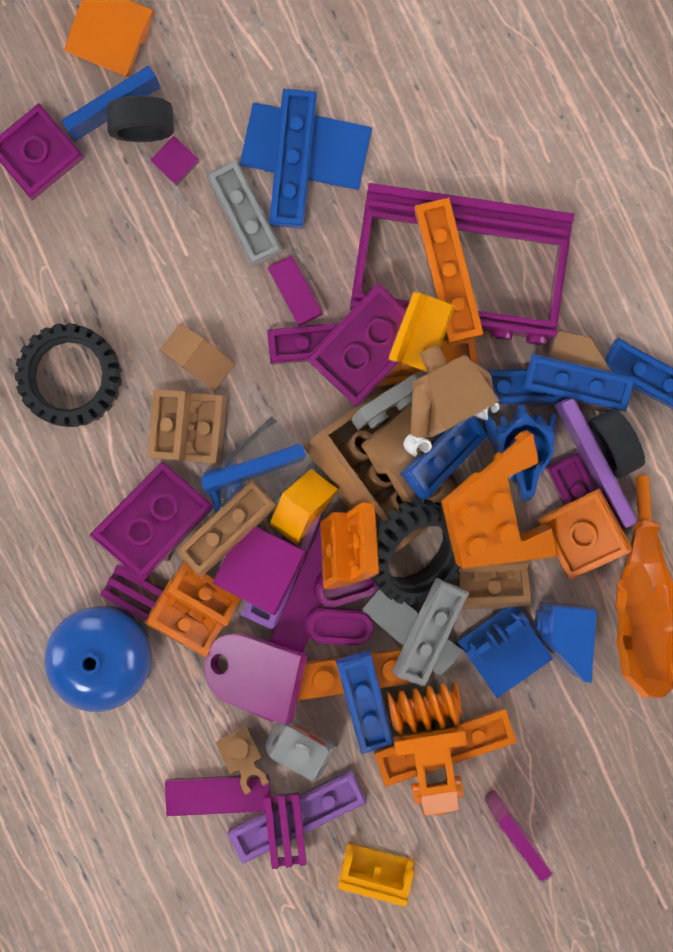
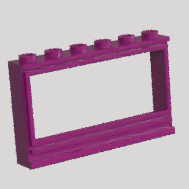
[350,183,575,345]

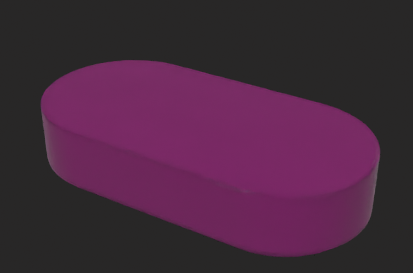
[313,573,379,607]
[304,607,374,646]

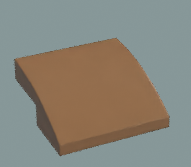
[147,389,228,465]
[362,405,437,502]
[458,532,531,610]

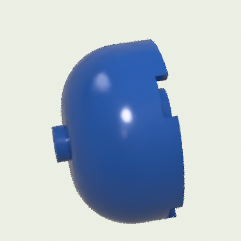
[44,606,152,712]

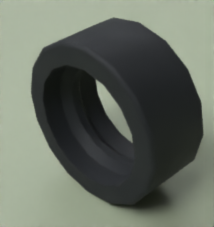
[106,96,174,142]
[587,408,646,478]

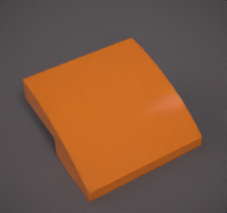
[64,0,155,77]
[320,502,379,589]
[144,561,241,657]

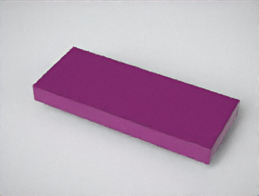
[267,255,323,327]

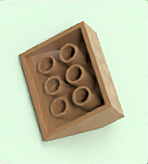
[303,384,464,553]

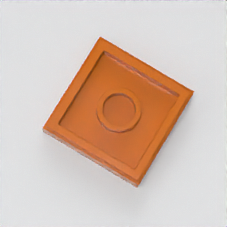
[537,488,633,580]

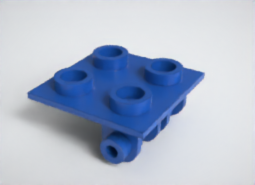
[457,607,553,698]

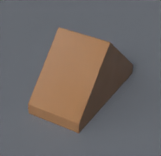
[160,324,235,391]

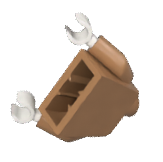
[404,344,500,457]

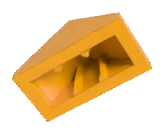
[269,469,339,546]

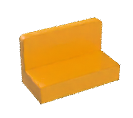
[389,291,456,373]

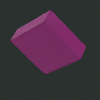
[150,136,199,186]

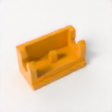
[337,842,414,907]

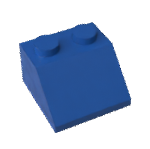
[534,602,597,683]

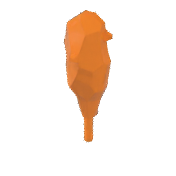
[616,475,673,698]

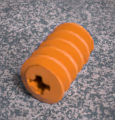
[387,681,462,736]

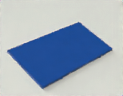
[240,102,372,190]

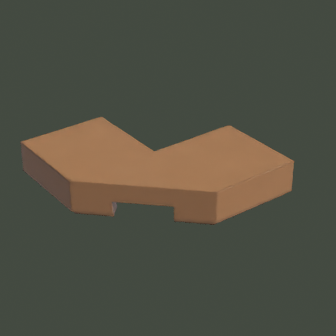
[550,329,612,412]

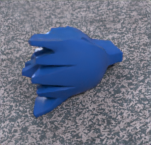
[482,404,556,501]

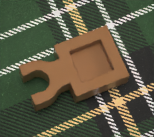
[215,726,269,795]

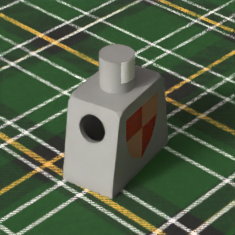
[264,719,338,781]

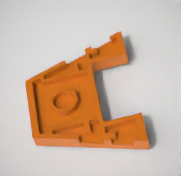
[441,431,557,568]

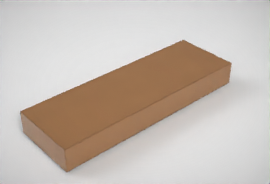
[176,479,278,577]

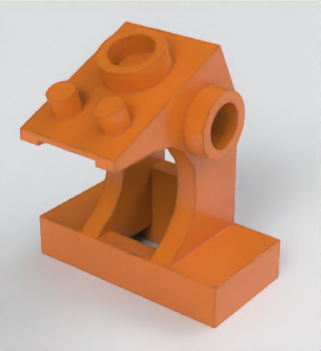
[393,726,467,816]

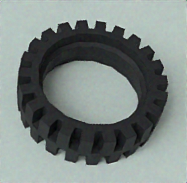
[15,323,122,427]
[371,499,464,605]

